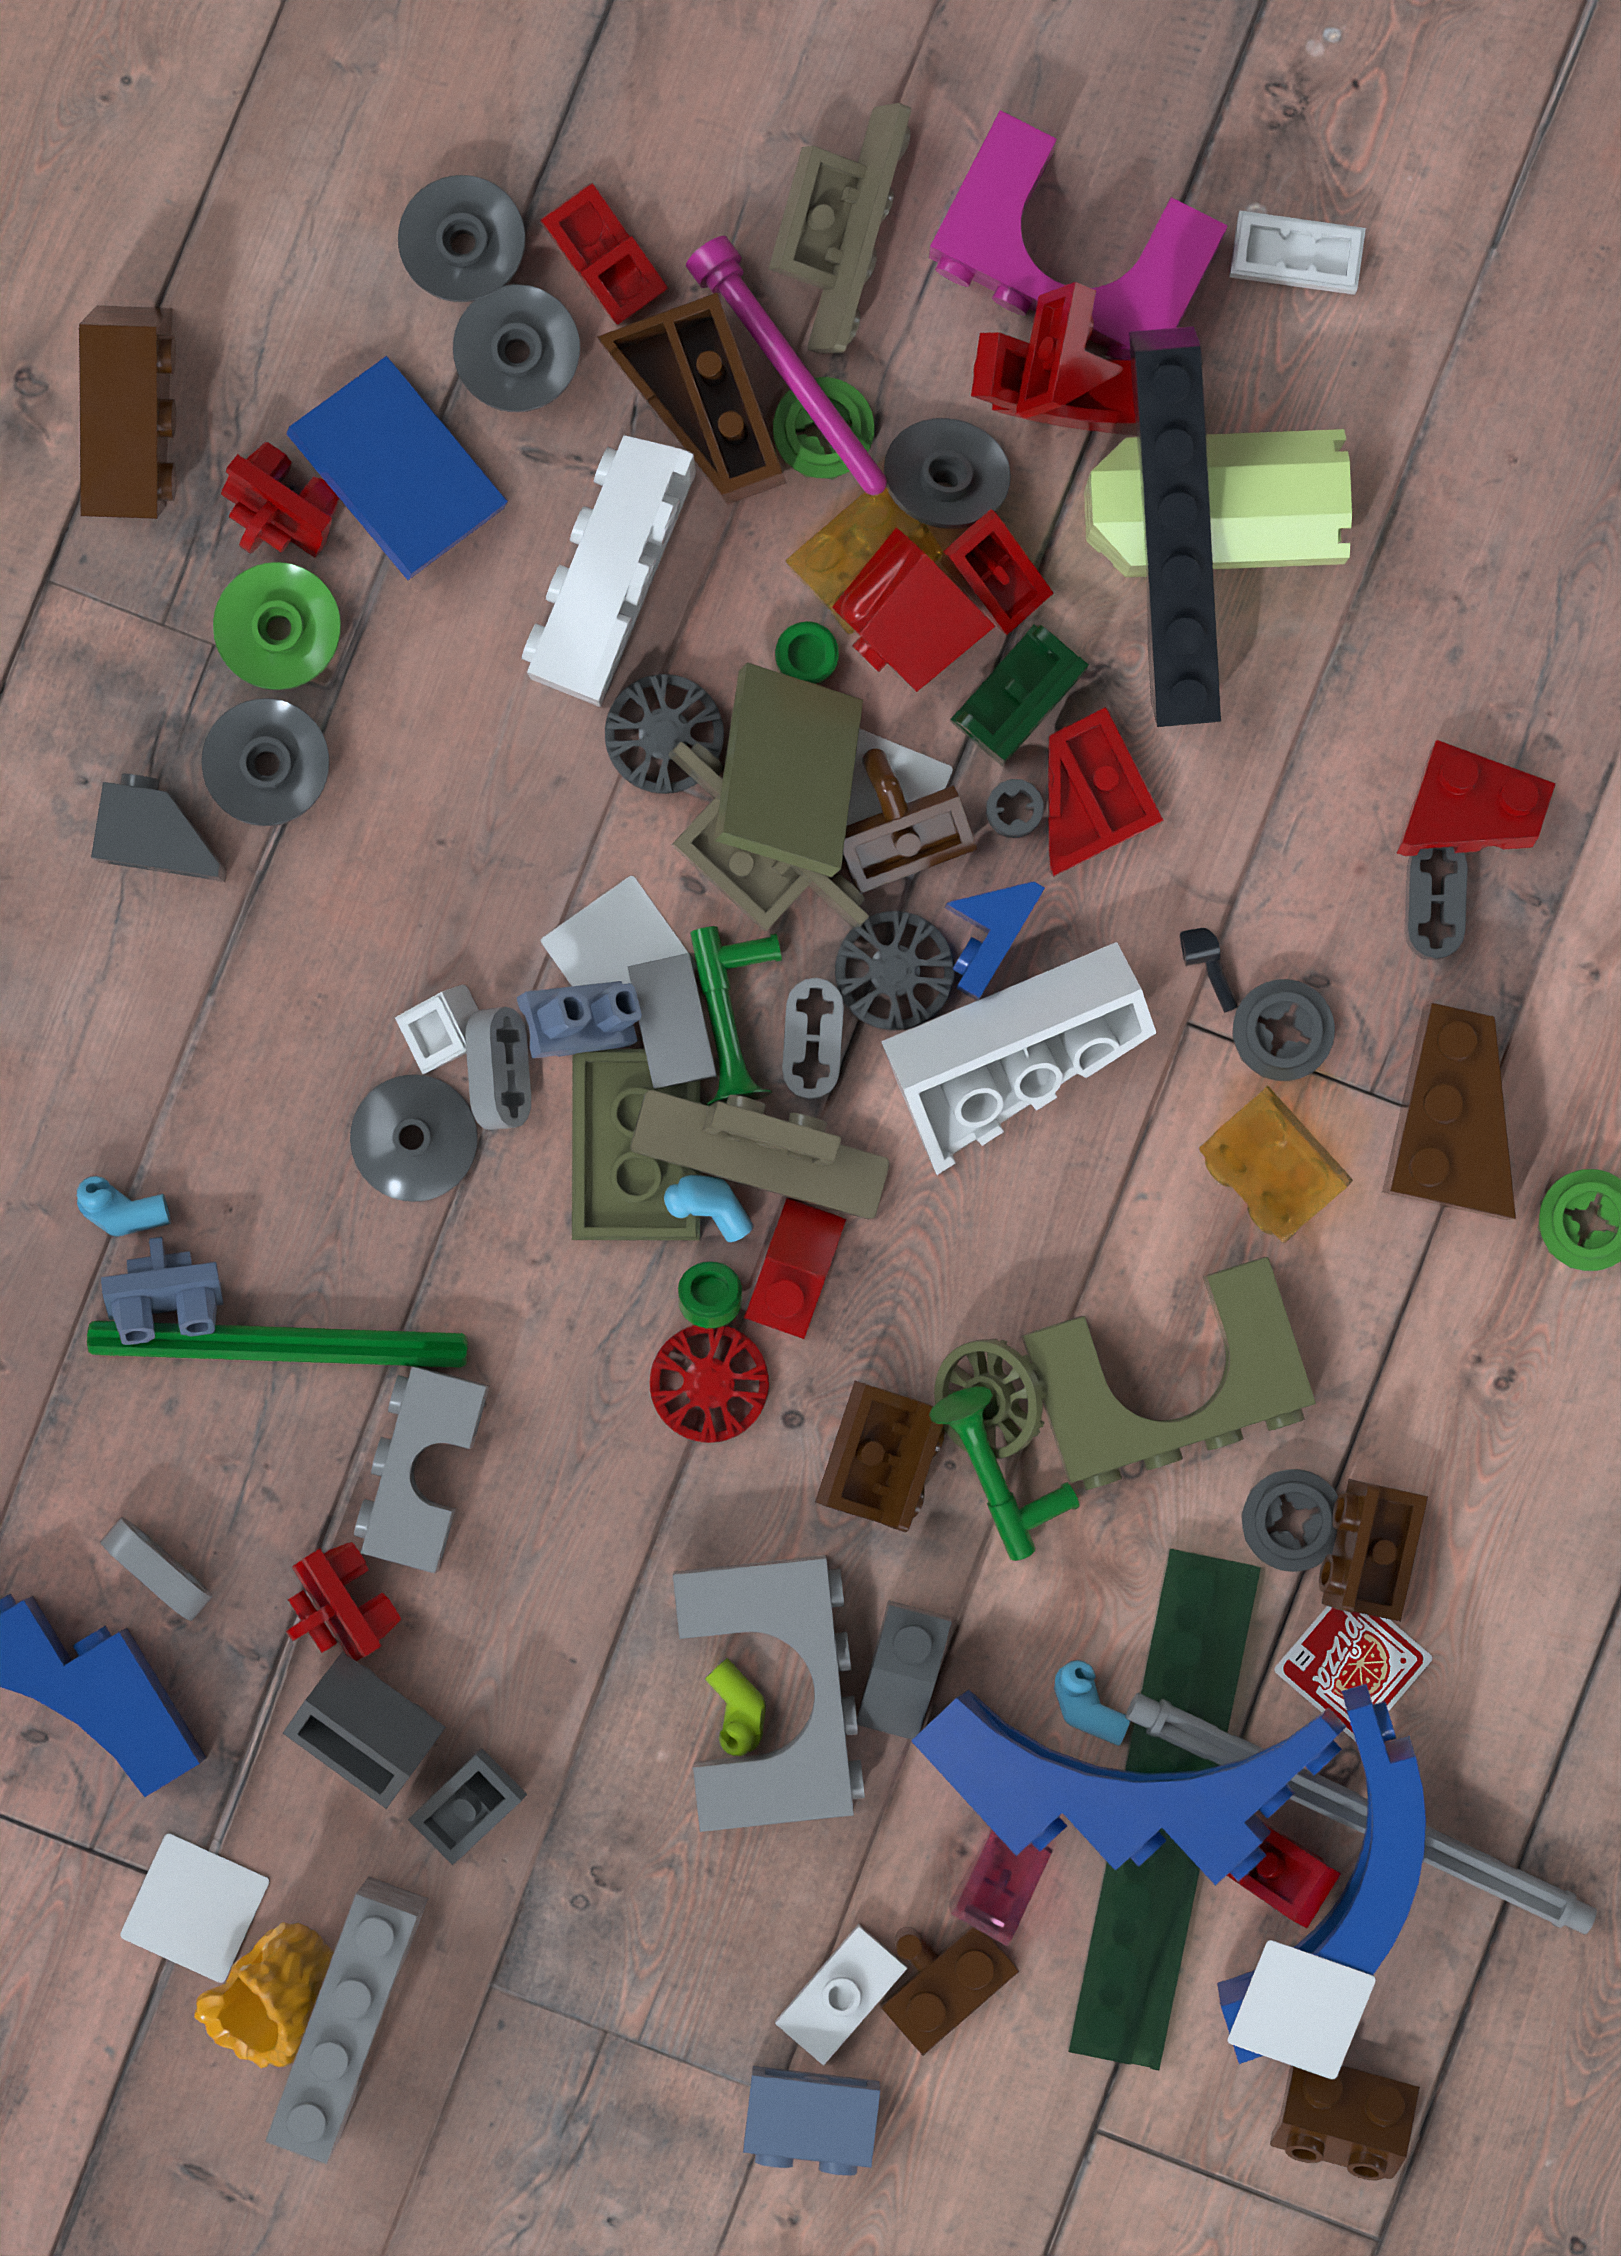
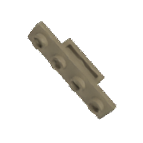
[769,103,911,354]
[668,742,869,931]
[630,1090,890,1219]

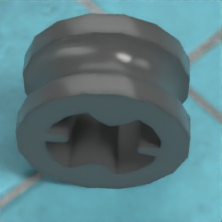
[986,779,1044,838]

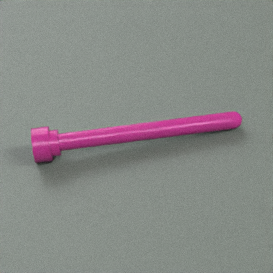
[686,236,887,495]

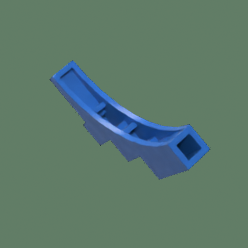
[0,1594,207,1798]
[911,1690,1347,1885]

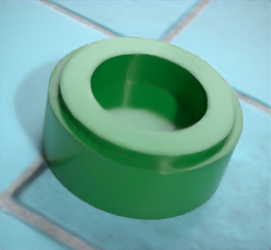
[775,621,839,685]
[678,1261,742,1328]

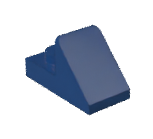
[945,881,1045,1001]

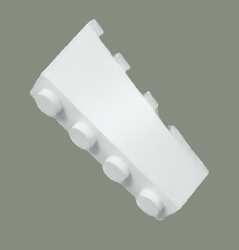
[522,435,696,707]
[881,942,1156,1175]

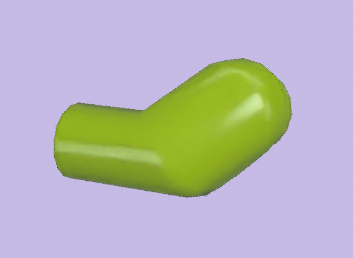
[705,1658,766,1756]

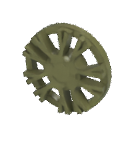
[934,1339,1047,1459]

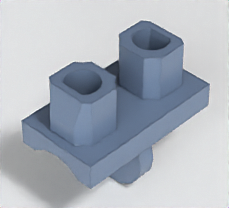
[517,981,642,1059]
[101,1236,224,1345]

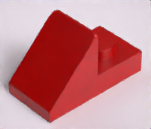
[1015,282,1123,419]
[744,1198,847,1339]
[1226,1820,1341,1929]

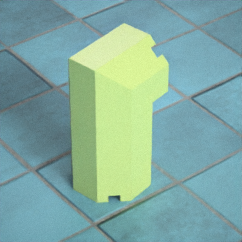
[1084,429,1352,577]

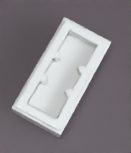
[1229,211,1366,295]
[775,1924,907,2066]

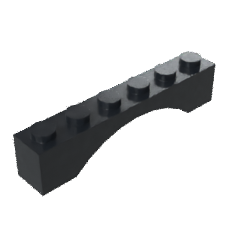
[1129,326,1221,727]

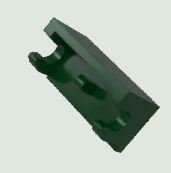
[950,624,1089,767]

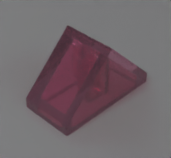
[948,1829,1053,1946]

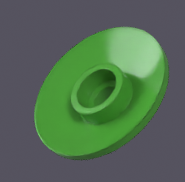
[213,562,341,690]

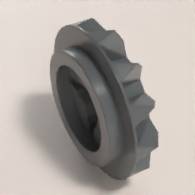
[1232,979,1335,1081]
[1241,1469,1338,1572]

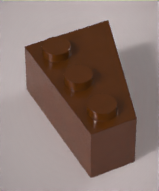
[597,293,787,505]
[79,306,176,519]

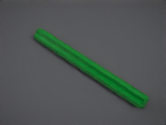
[87,1321,468,1368]

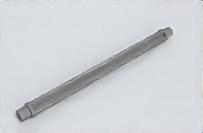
[1126,1693,1597,1935]

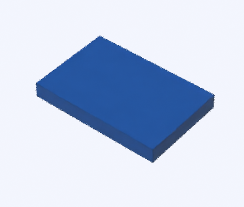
[286,356,508,580]

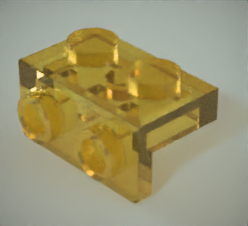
[785,487,943,634]
[1199,1085,1353,1243]

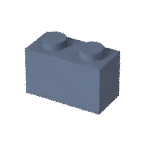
[743,2066,880,2175]

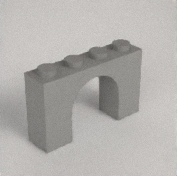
[673,1555,865,1832]
[265,1876,428,2164]

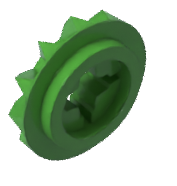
[773,377,874,480]
[1538,1169,1621,1271]

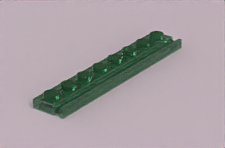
[1067,1547,1261,2071]

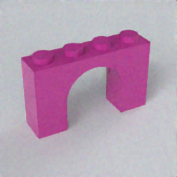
[929,110,1228,360]

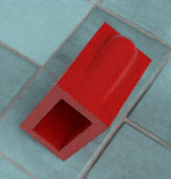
[831,527,996,692]

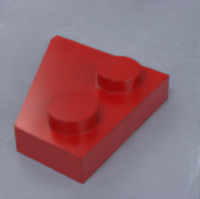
[1048,707,1164,877]
[1397,740,1556,857]

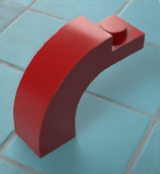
[971,332,1137,436]

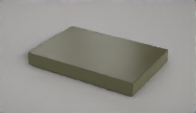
[714,662,863,877]
[572,1049,700,1241]

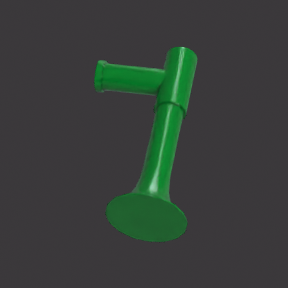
[690,926,782,1106]
[929,1387,1080,1561]

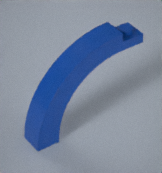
[1217,1684,1426,2064]

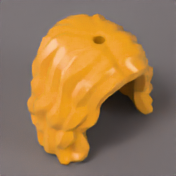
[194,1922,334,2068]

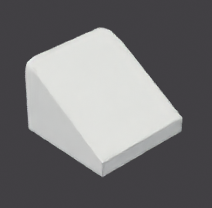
[395,985,479,1074]

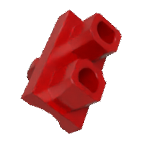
[221,442,340,558]
[286,1542,401,1662]

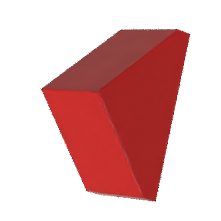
[941,509,1054,635]

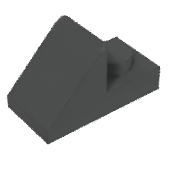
[408,1748,528,1866]

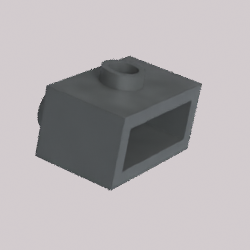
[283,1652,446,1809]

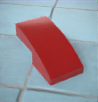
[539,183,668,325]

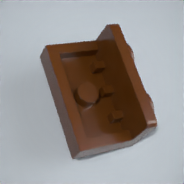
[815,1380,945,1532]
[1319,1479,1428,1622]
[1270,2065,1420,2181]

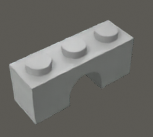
[354,1366,490,1573]

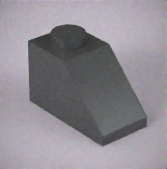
[91,773,227,882]
[856,1600,952,1740]

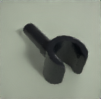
[1180,928,1238,1013]

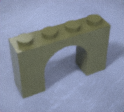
[1021,1257,1316,1490]

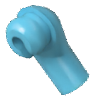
[664,1175,754,1242]
[77,1176,171,1237]
[1054,1660,1130,1746]

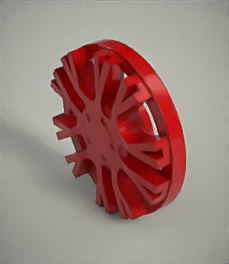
[650,1325,769,1443]

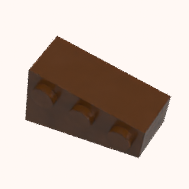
[1382,1003,1516,1220]

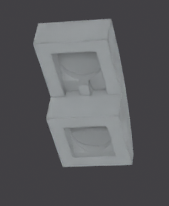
[627,953,717,1090]

